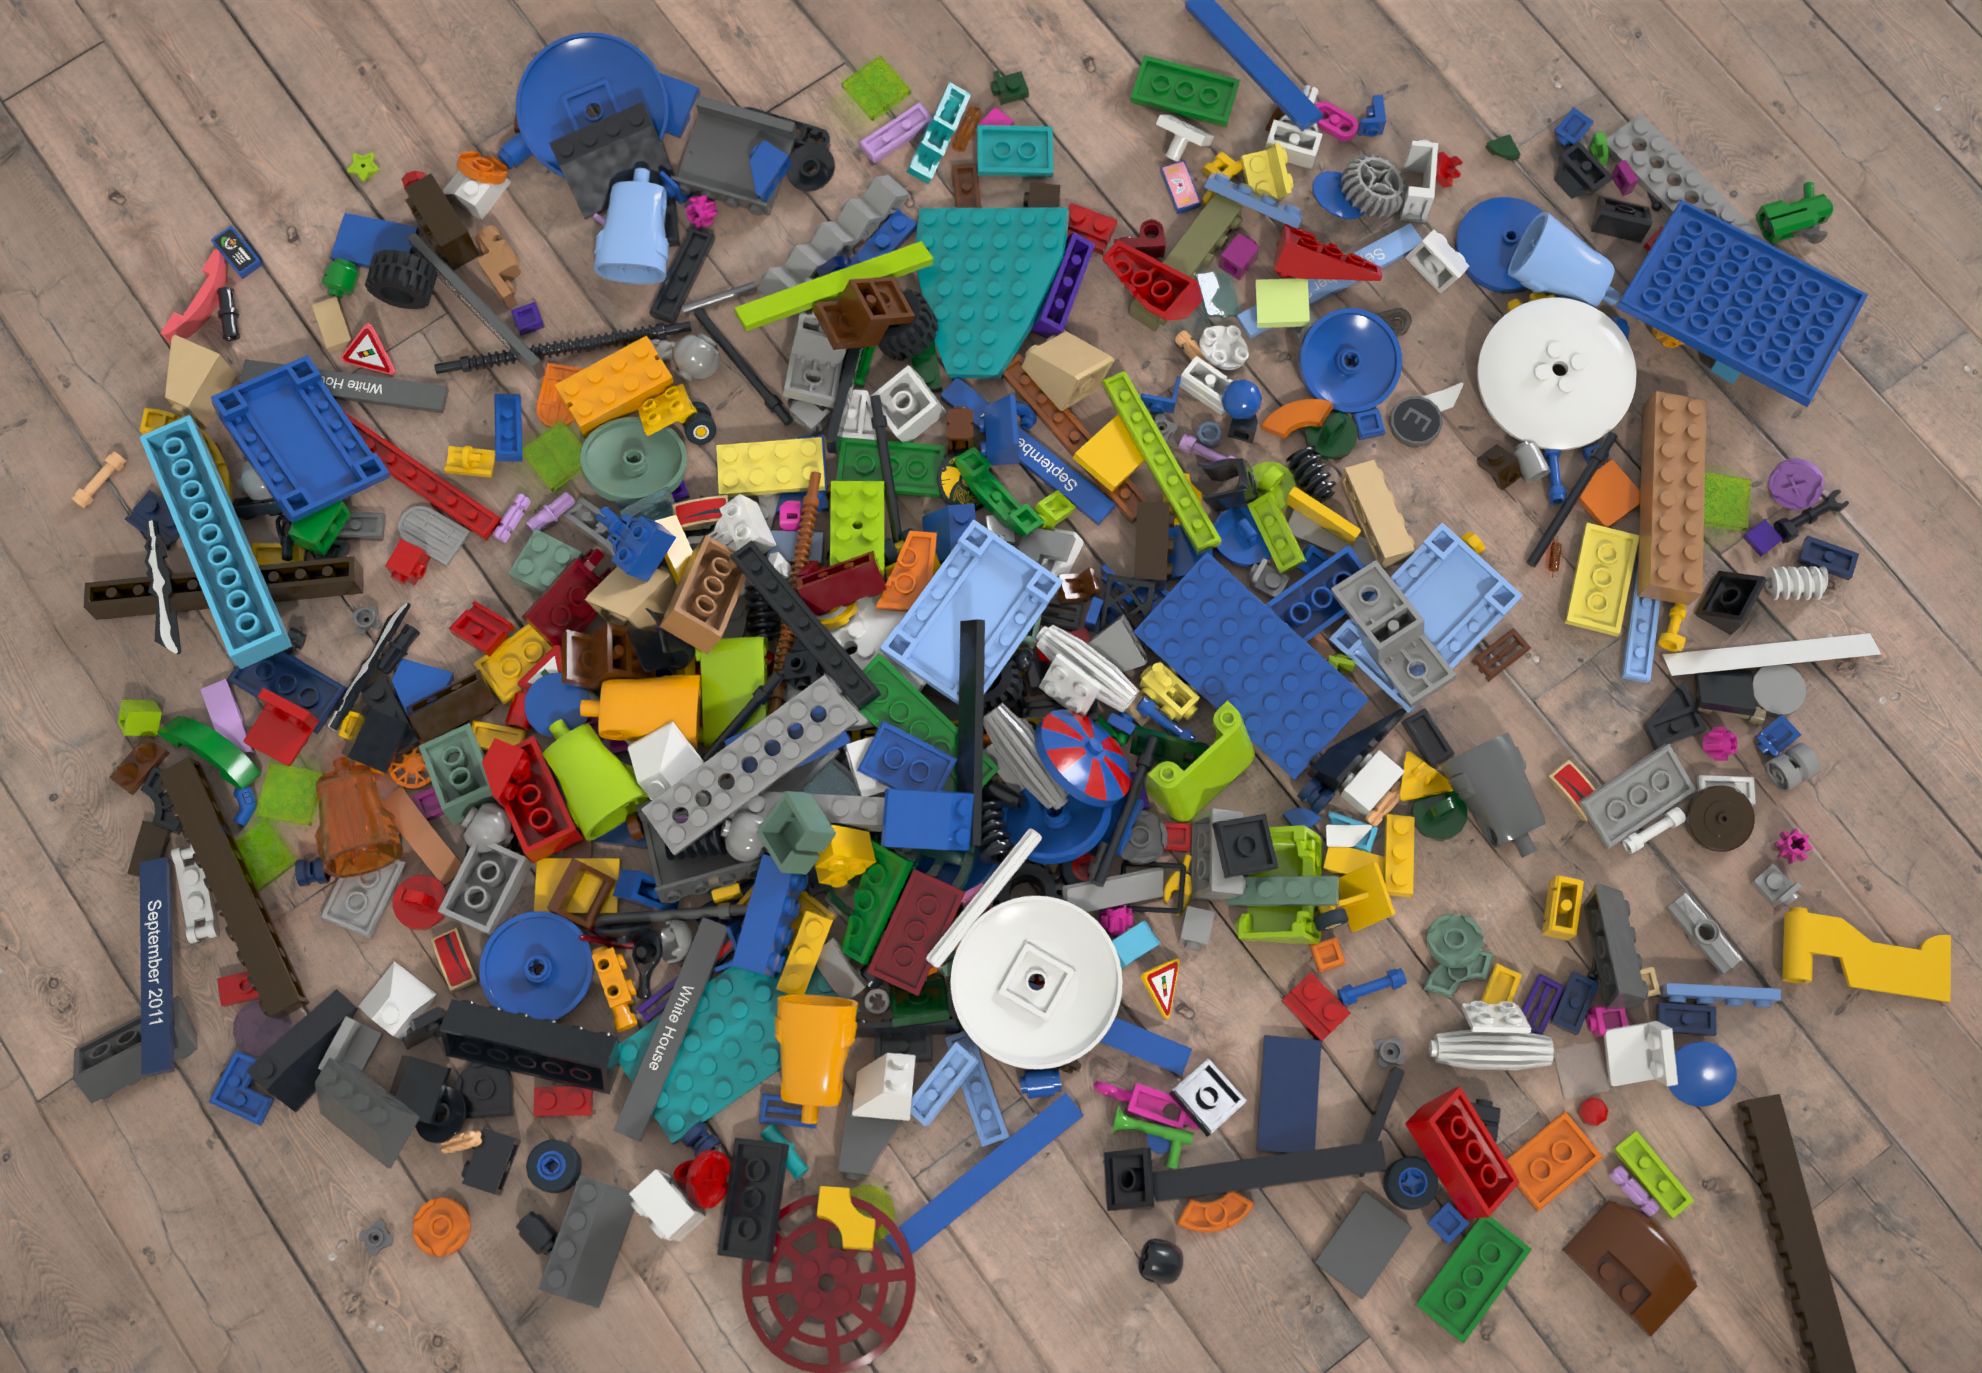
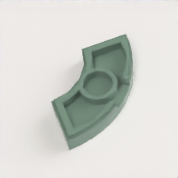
[1422,951,1493,998]

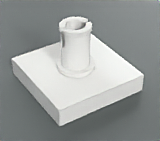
[1156,115,1215,162]

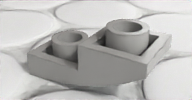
[816,937,867,999]

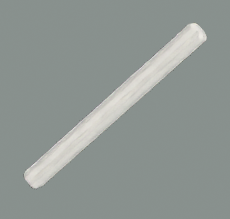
[926,828,1042,968]

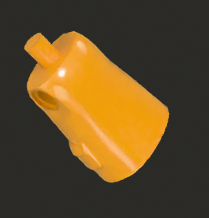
[580,675,702,750]
[774,994,858,1124]

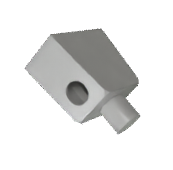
[1087,614,1149,672]

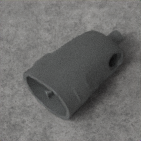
[1439,732,1546,858]

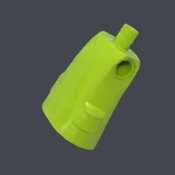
[542,719,651,841]

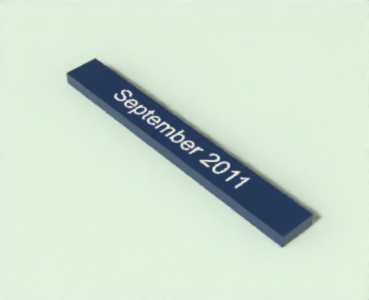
[140,857,174,1077]

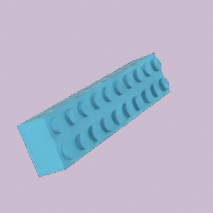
[140,415,292,669]

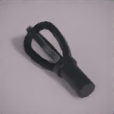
[275,515,294,561]

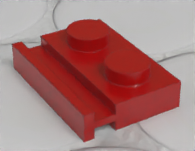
[1067,203,1117,255]
[449,601,515,657]
[1281,972,1351,1042]

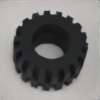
[365,250,437,309]
[878,289,939,361]
[983,658,1027,717]
[992,859,1062,907]

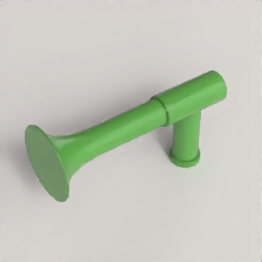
[1112,1105,1194,1169]

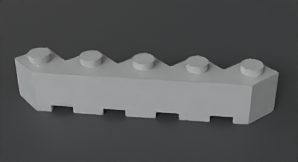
[758,175,910,296]

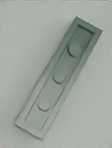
[1226,876,1339,907]

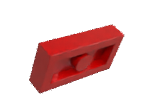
[533,1086,593,1117]

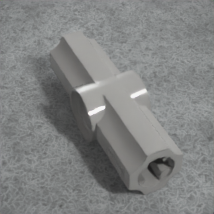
[1665,893,1742,975]

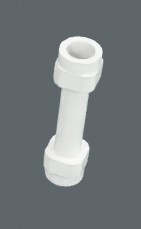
[1622,807,1686,854]

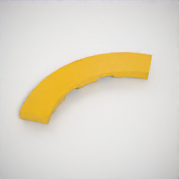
[139,408,232,502]

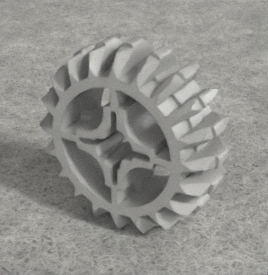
[1340,153,1408,219]

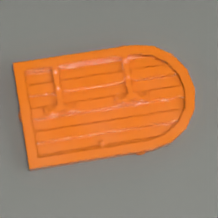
[536,363,584,429]

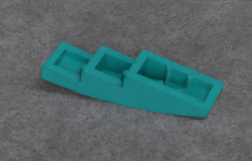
[906,82,971,184]

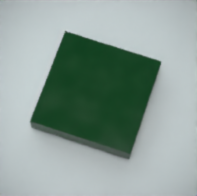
[889,976,950,1027]

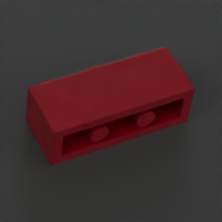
[797,551,887,616]

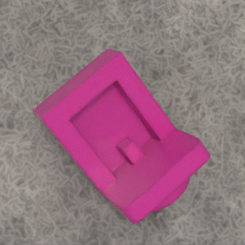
[1586,1006,1628,1038]

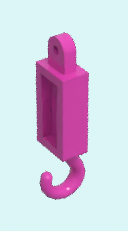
[1093,1081,1199,1130]

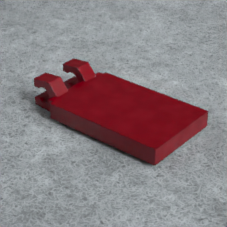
[522,548,616,648]

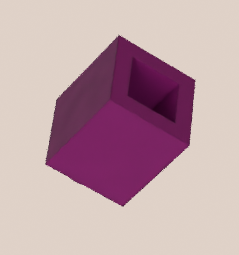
[1219,233,1260,281]

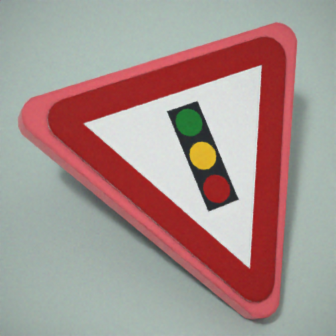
[341,323,395,375]

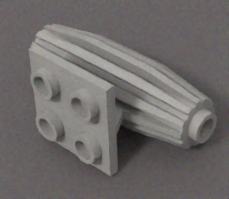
[983,703,1069,810]

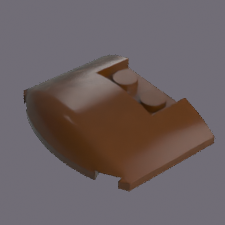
[1562,1200,1697,1337]

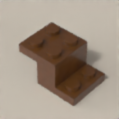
[812,276,915,350]
[562,623,656,692]

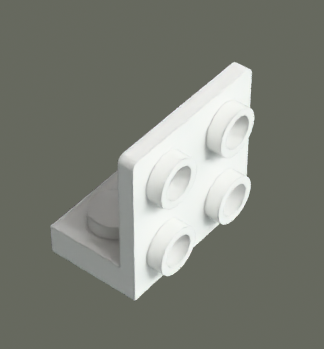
[1604,1021,1678,1086]

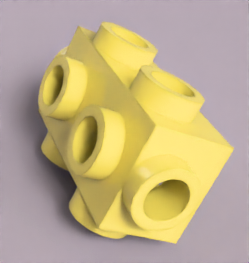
[1139,662,1200,723]

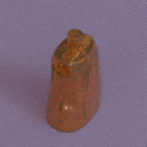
[315,757,403,878]

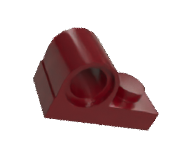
[1114,219,1166,258]

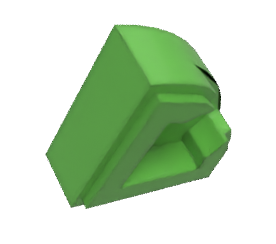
[1588,131,1608,166]

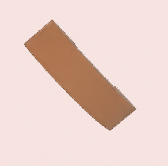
[380,786,462,887]

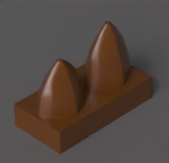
[109,735,170,795]

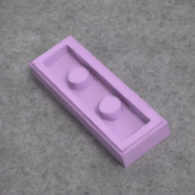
[859,102,932,164]
[200,679,255,756]

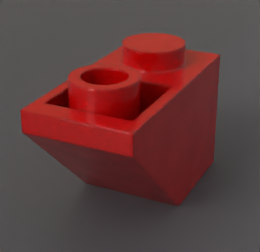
[482,738,531,807]

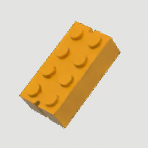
[555,336,674,439]

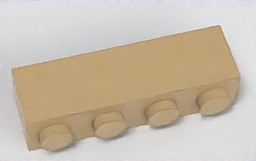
[1340,460,1415,569]

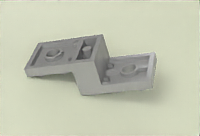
[782,278,846,408]
[1331,560,1456,708]

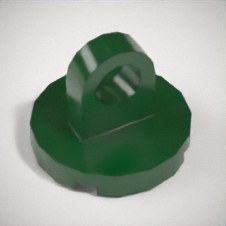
[1305,409,1358,460]
[1411,790,1468,841]

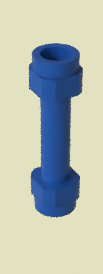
[1543,449,1566,504]
[1135,696,1196,742]
[1337,968,1407,1005]

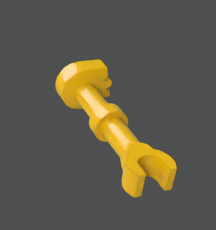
[1658,603,1687,653]

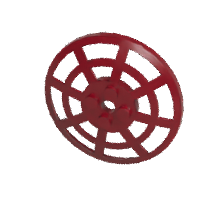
[742,1194,916,1373]

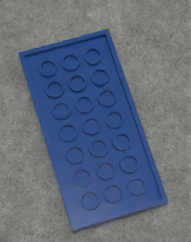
[1133,552,1369,780]

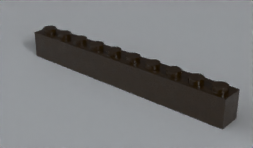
[84,556,363,620]
[159,757,309,1019]
[1737,1094,1857,1373]

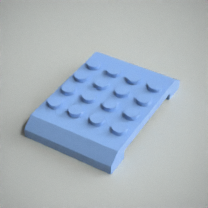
[879,519,1063,705]
[1329,522,1523,714]

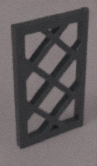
[1098,573,1156,650]

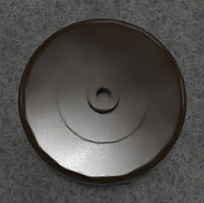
[1685,785,1755,852]

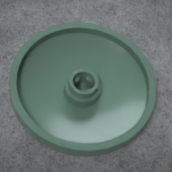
[580,417,687,505]

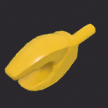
[1163,854,1192,916]

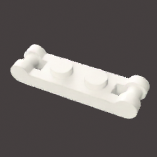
[171,845,220,944]

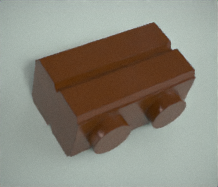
[947,406,974,455]

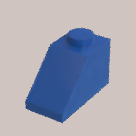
[749,140,792,202]
[613,870,679,910]

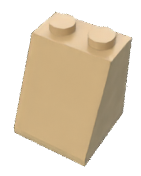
[1022,331,1114,411]
[165,334,237,428]
[585,566,677,631]

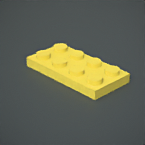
[716,437,825,497]
[1564,523,1639,637]

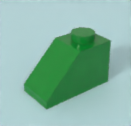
[288,500,351,557]

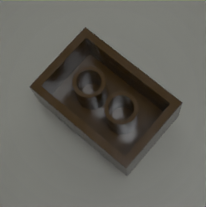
[404,173,480,271]

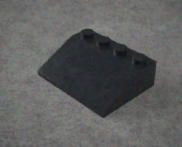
[549,102,676,219]

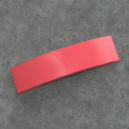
[160,249,228,345]

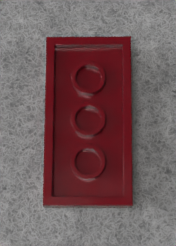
[867,868,966,996]

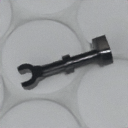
[1774,489,1849,544]

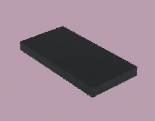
[717,1138,790,1263]

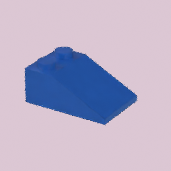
[881,789,974,850]

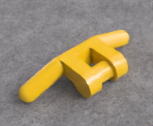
[1202,152,1243,205]

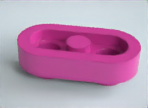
[1315,101,1358,141]

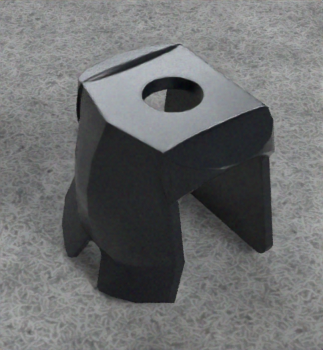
[1197,458,1258,511]
[627,608,696,672]

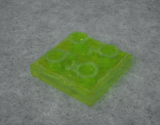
[841,55,911,121]
[522,420,583,492]
[1704,472,1751,531]
[255,763,325,827]
[236,819,296,892]

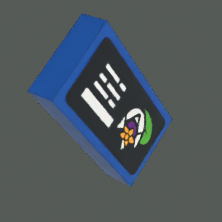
[211,226,263,279]

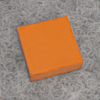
[1309,937,1346,973]

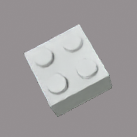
[868,365,947,443]

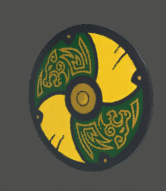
[937,450,993,511]

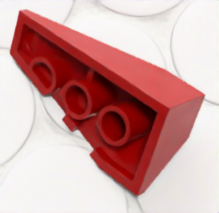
[1274,224,1383,281]
[1102,240,1203,321]

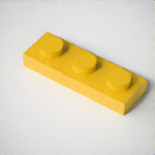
[1383,814,1415,898]
[776,909,833,995]

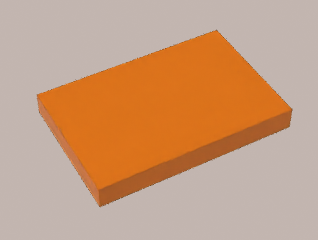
[1506,1111,1603,1212]

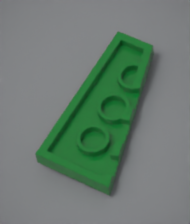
[842,838,914,965]

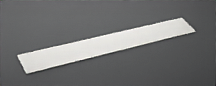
[1662,633,1881,676]

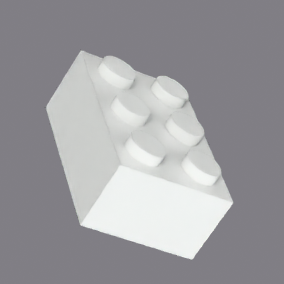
[629,1169,706,1242]

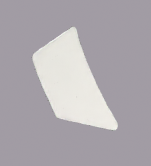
[1423,382,1464,412]
[1326,825,1372,847]

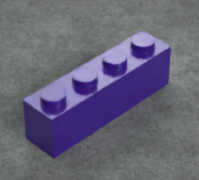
[1031,232,1095,339]

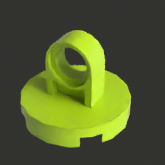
[1248,461,1296,510]

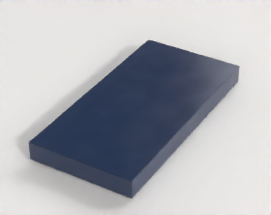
[227,650,346,734]
[1256,1035,1321,1154]

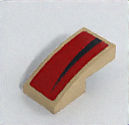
[671,495,728,531]
[1547,760,1596,821]
[431,928,478,993]

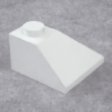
[443,170,511,220]
[628,721,705,801]
[358,962,438,1040]

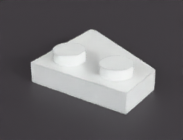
[842,390,877,440]

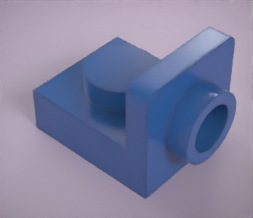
[1358,95,1386,137]

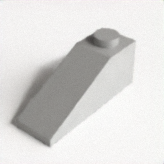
[563,497,616,558]

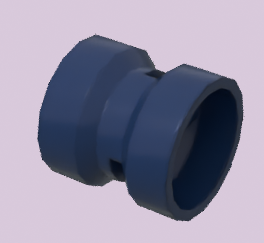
[1297,776,1335,814]
[295,856,331,887]
[681,1121,721,1157]

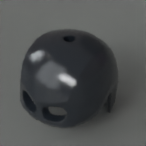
[1138,1238,1184,1284]

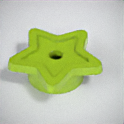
[347,152,380,182]

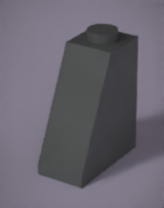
[838,1101,904,1181]

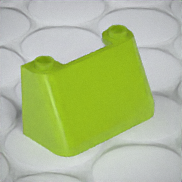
[695,637,769,748]
[1145,700,1255,823]
[1236,825,1323,944]

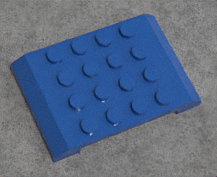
[211,355,390,523]

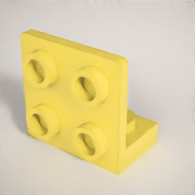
[1240,142,1293,201]

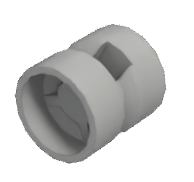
[1766,743,1821,792]

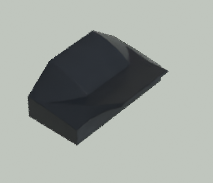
[1554,141,1613,199]

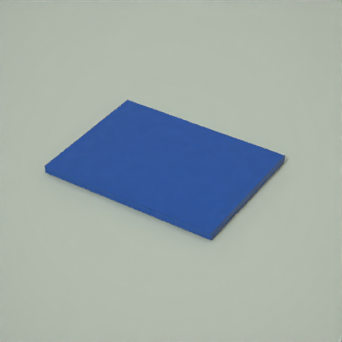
[1616,199,1868,407]

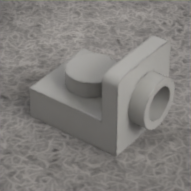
[1248,558,1290,600]
[1750,863,1802,908]

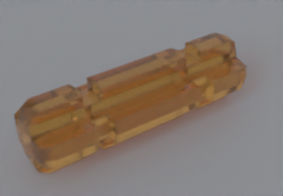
[952,106,982,153]

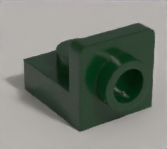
[990,70,1029,105]

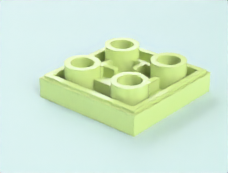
[1256,278,1310,328]

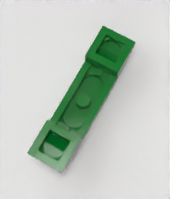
[954,446,1044,537]
[158,716,261,790]

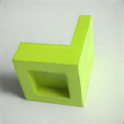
[117,699,162,736]

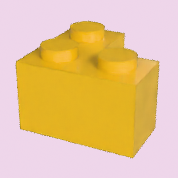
[815,825,876,887]

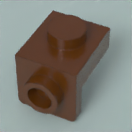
[1057,567,1100,603]

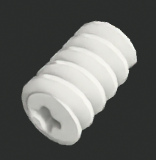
[1765,566,1828,600]

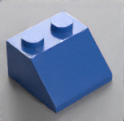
[979,394,1019,466]
[922,504,976,565]

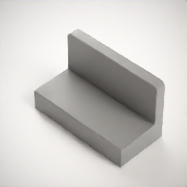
[318,1017,382,1072]

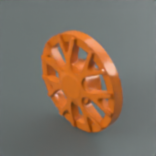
[389,739,432,789]

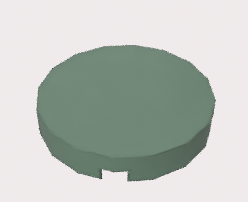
[1426,914,1483,968]

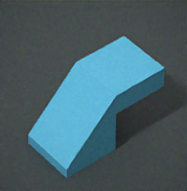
[1112,921,1161,970]

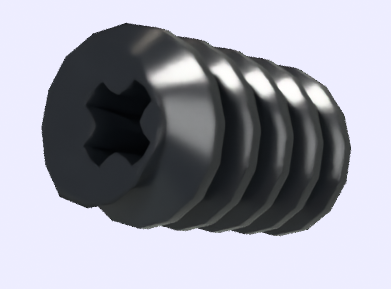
[1286,446,1337,503]
[745,586,781,641]
[977,801,1013,864]
[665,824,727,861]

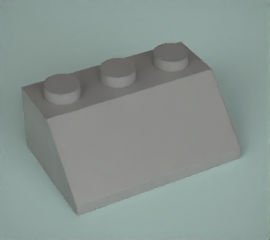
[1190,808,1246,901]

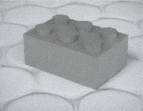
[438,843,533,937]

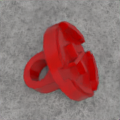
[392,875,447,930]
[673,1149,730,1209]

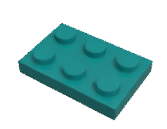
[977,125,1054,177]

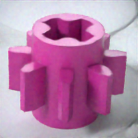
[685,195,718,228]
[1703,727,1738,761]
[1774,828,1813,864]
[1099,904,1133,936]

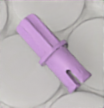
[526,492,575,532]

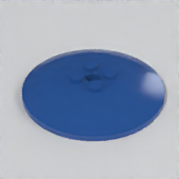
[516,32,669,179]

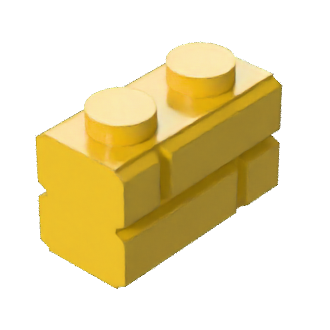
[1541,876,1584,941]

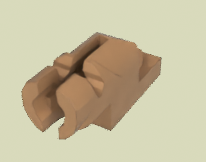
[475,225,521,309]

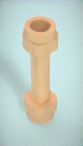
[71,451,127,509]

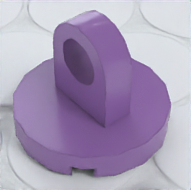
[1768,458,1825,510]

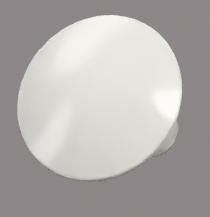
[1199,325,1249,370]

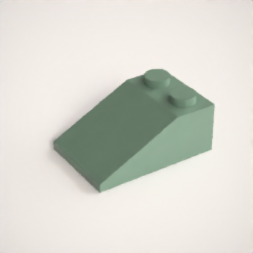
[419,723,499,825]

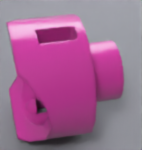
[780,500,804,531]

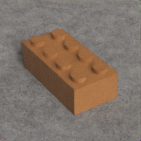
[660,535,746,654]

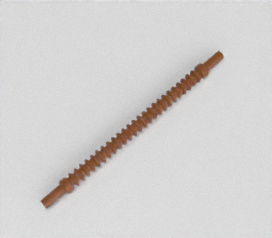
[768,471,821,716]

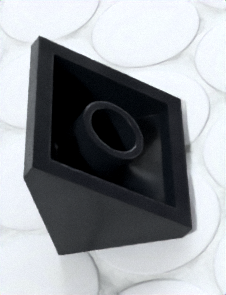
[1591,196,1653,243]
[1695,571,1767,635]
[341,703,410,774]
[389,1055,451,1125]
[1104,1147,1154,1211]

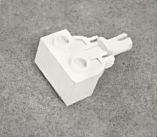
[1265,85,1323,169]
[708,494,776,554]

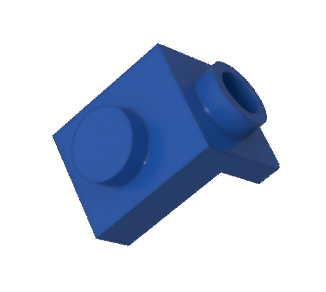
[1554,107,1594,148]
[1756,714,1802,757]

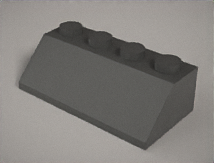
[1583,884,1648,1010]
[73,995,197,1104]
[315,1058,420,1169]
[538,1175,635,1308]

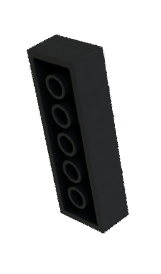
[440,999,620,1094]

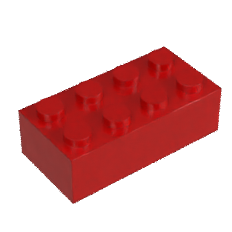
[504,736,583,863]

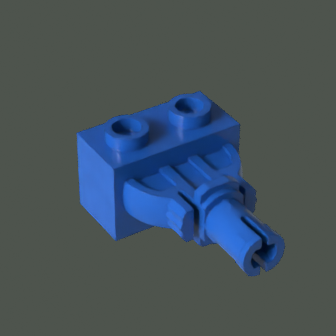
[596,507,677,582]

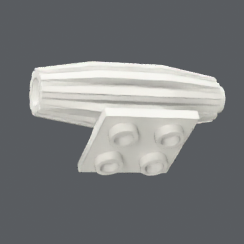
[1036,625,1139,716]
[1429,1001,1554,1070]

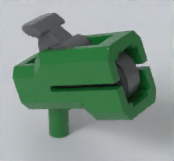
[1756,182,1833,244]

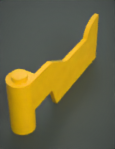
[1782,907,1951,1002]

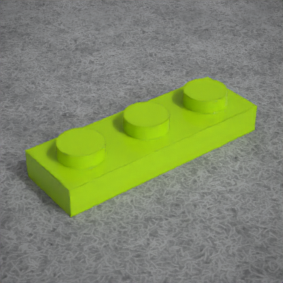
[1247,492,1307,575]
[1612,1130,1695,1219]

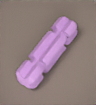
[493,494,531,543]
[1609,1166,1660,1216]

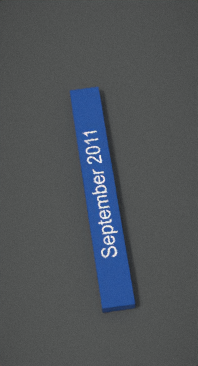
[940,377,1116,526]

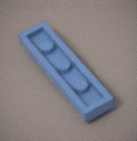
[1204,172,1304,229]
[1659,983,1781,1008]
[945,1031,1009,1148]

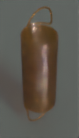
[1548,536,1562,578]

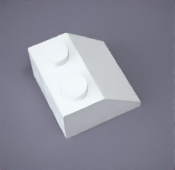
[1405,229,1469,294]
[852,1053,915,1121]

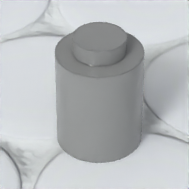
[1512,441,1551,483]

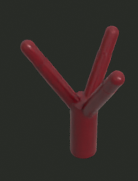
[578,927,635,950]

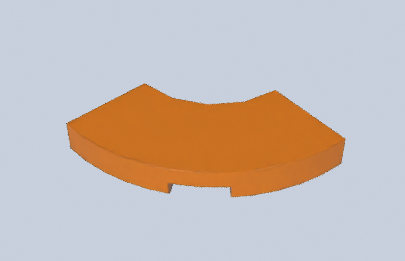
[1261,399,1333,439]
[1176,1192,1255,1232]

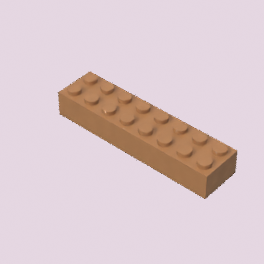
[1637,391,1707,605]

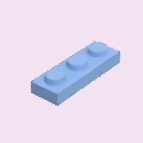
[910,1041,980,1127]

